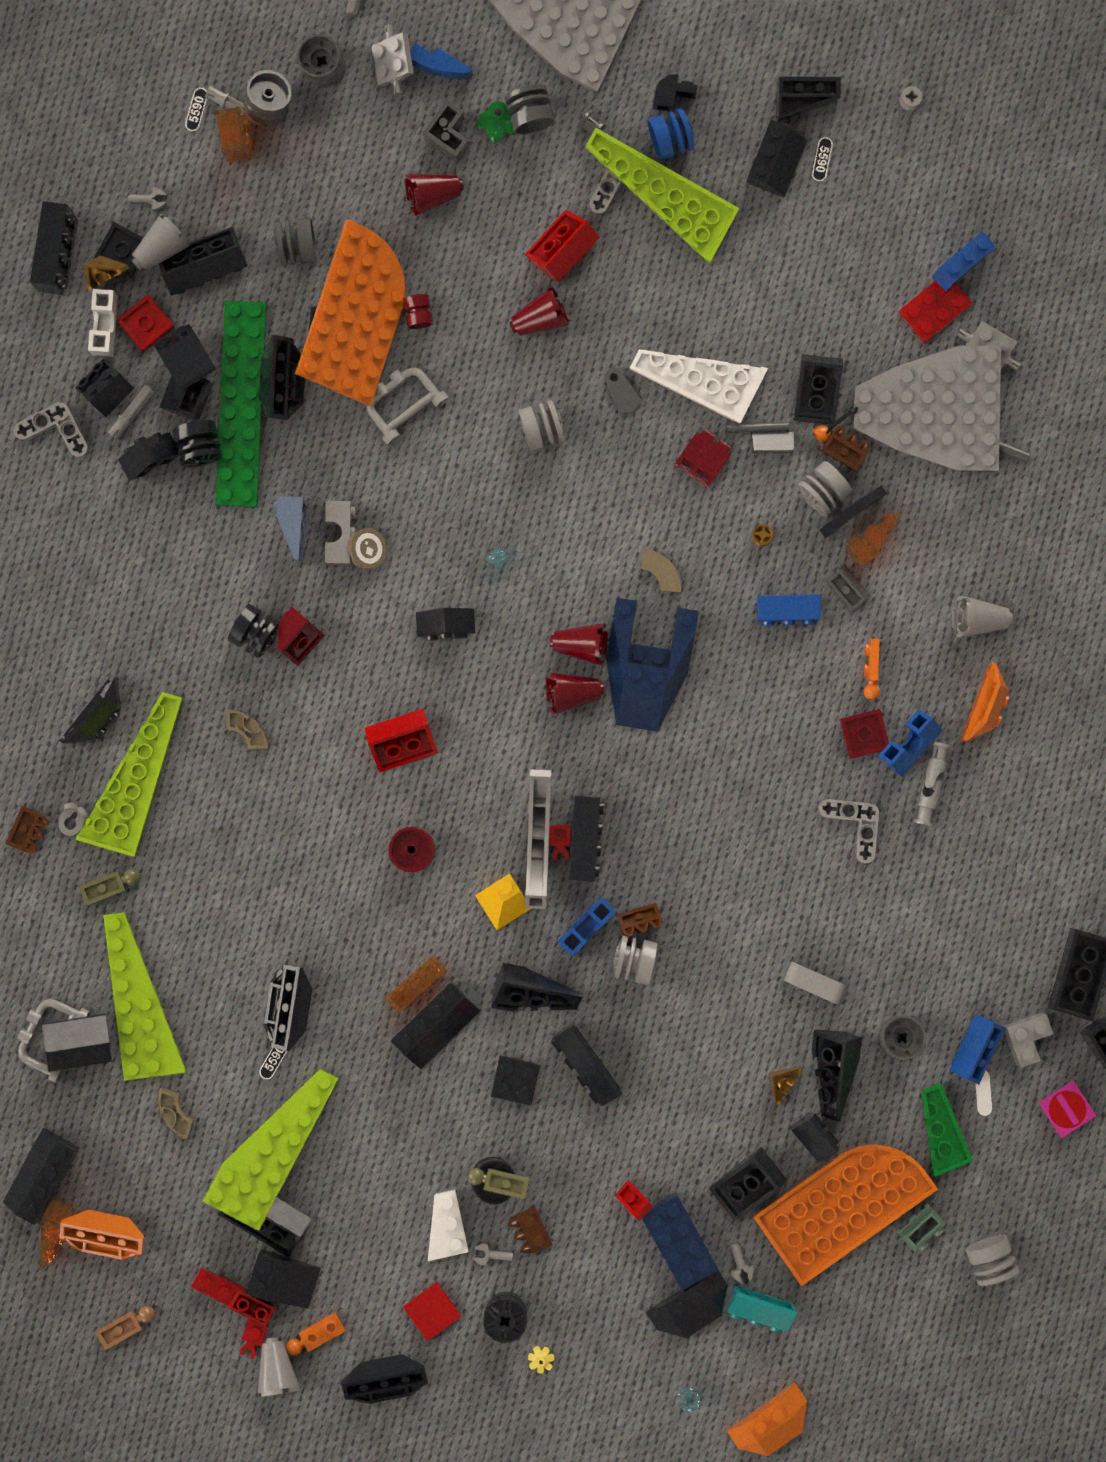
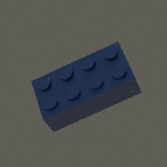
[642,1193,718,1290]

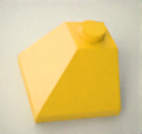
[475,874,530,930]

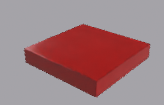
[117,294,175,352]
[403,1281,461,1341]

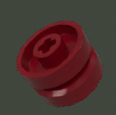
[389,827,435,872]

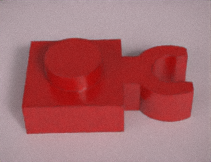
[549,825,571,861]
[240,1319,269,1359]

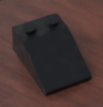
[154,324,217,391]
[794,354,843,425]
[709,1147,787,1221]
[246,1249,321,1309]

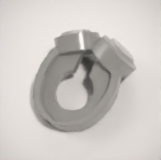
[59,803,88,836]

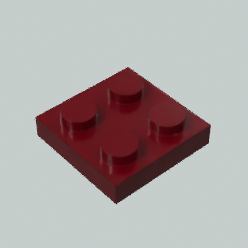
[839,709,889,759]

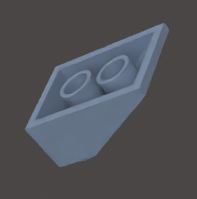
[274,496,307,564]

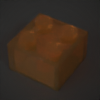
[215,107,255,163]

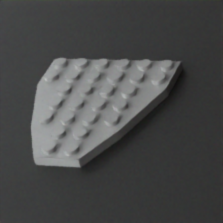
[489,0,642,92]
[854,346,1001,471]

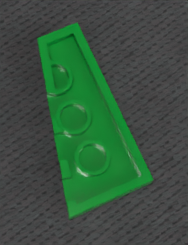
[920,1082,973,1177]

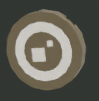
[347,528,387,570]

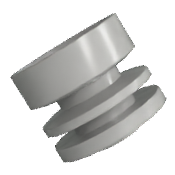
[518,399,564,451]
[797,461,853,517]
[613,935,658,985]
[965,1235,1020,1286]

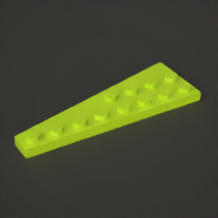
[585,127,739,263]
[76,692,183,857]
[103,912,186,1081]

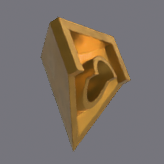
[84,256,129,291]
[769,1067,803,1106]

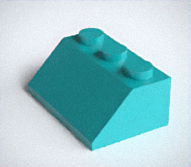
[726,1285,797,1333]

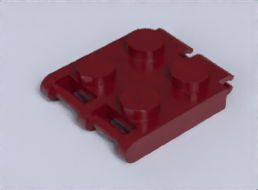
[673,428,731,489]

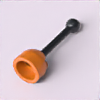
[813,406,858,444]

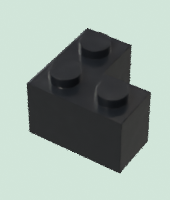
[118,432,179,481]
[416,608,476,641]

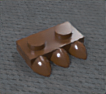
[821,426,869,473]
[5,806,49,853]
[617,903,663,937]
[508,1206,552,1254]

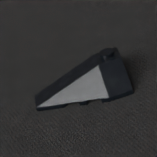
[491,963,583,1012]
[812,1029,862,1122]

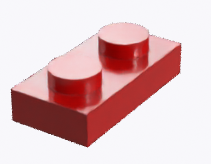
[615,1180,653,1221]

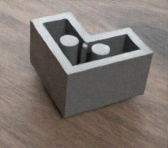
[423,100,469,163]

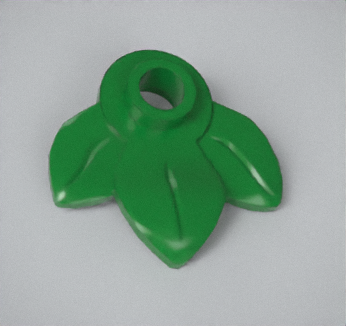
[477,101,516,143]

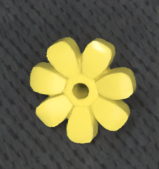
[528,1346,554,1374]

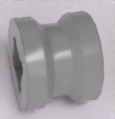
[900,86,922,111]

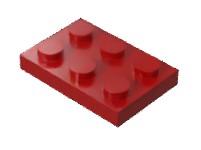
[898,281,973,343]

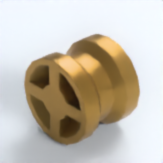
[752,524,773,547]

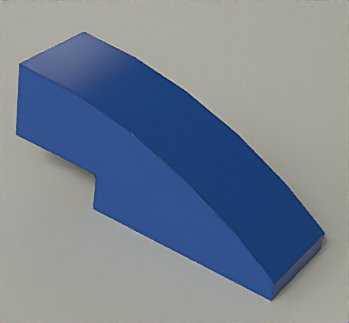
[410,43,473,79]

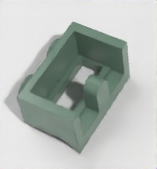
[895,1203,946,1252]

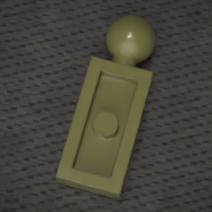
[79,869,140,906]
[468,1168,530,1199]

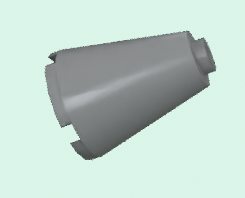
[132,214,190,270]
[952,596,1013,637]
[257,1337,300,1397]

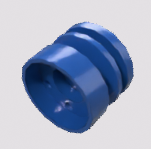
[647,108,695,161]

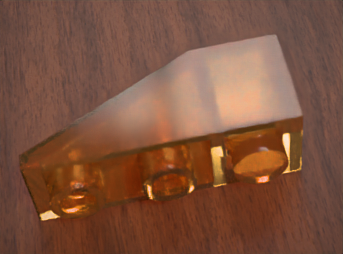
[845,512,901,569]
[385,955,447,1013]
[40,1197,77,1268]

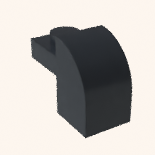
[653,74,698,112]

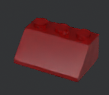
[524,210,600,283]
[364,709,438,773]

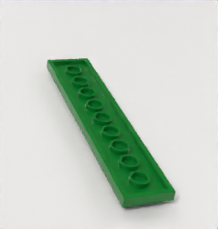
[215,301,267,507]

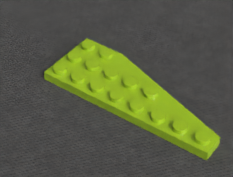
[203,1069,339,1231]

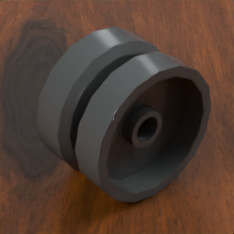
[244,70,292,125]

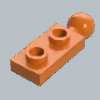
[864,639,880,700]
[286,1312,345,1356]

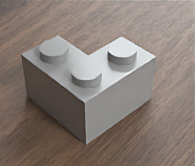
[1003,1012,1053,1068]

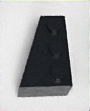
[776,76,841,122]

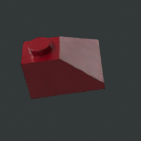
[278,607,325,666]

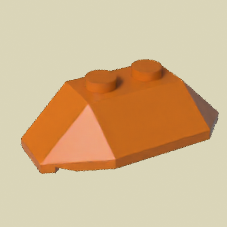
[960,662,1009,742]
[59,1210,144,1260]
[726,1382,807,1456]

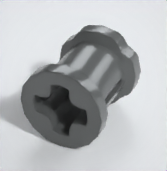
[577,112,605,135]

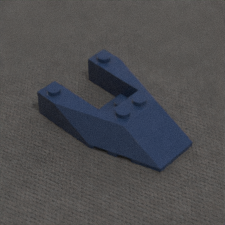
[606,598,699,732]

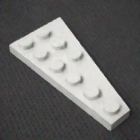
[630,349,768,424]

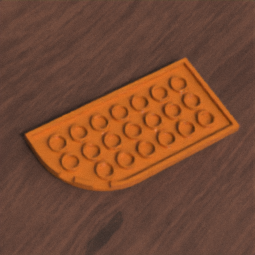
[295,219,405,406]
[753,1144,938,1286]

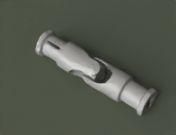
[914,742,951,827]

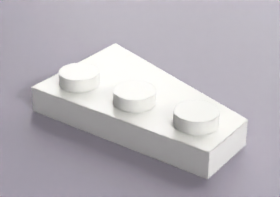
[428,1189,469,1261]

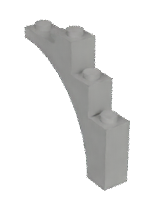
[525,770,551,909]

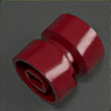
[403,294,434,329]

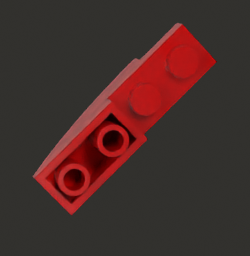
[191,1267,275,1326]

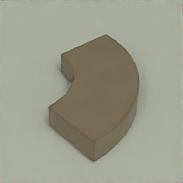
[641,549,681,593]
[226,710,269,750]
[158,1087,195,1140]

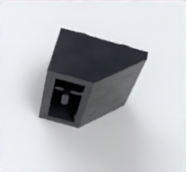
[75,359,135,418]
[159,377,213,421]
[790,1112,840,1163]

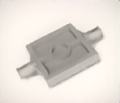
[372,24,414,95]
[956,321,1021,371]

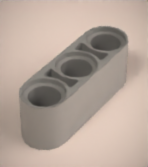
[783,961,847,1005]

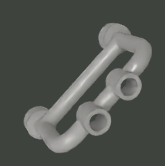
[367,368,449,445]
[17,999,90,1083]

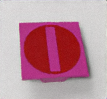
[1039,1080,1096,1138]

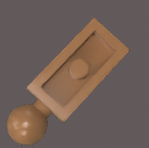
[95,1306,155,1350]

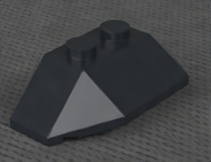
[259,335,305,420]
[59,676,121,744]
[264,964,313,1051]
[1080,1017,1106,1069]
[646,1270,727,1338]
[341,1354,428,1404]

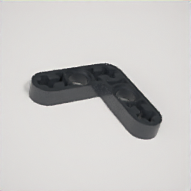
[819,485,887,538]

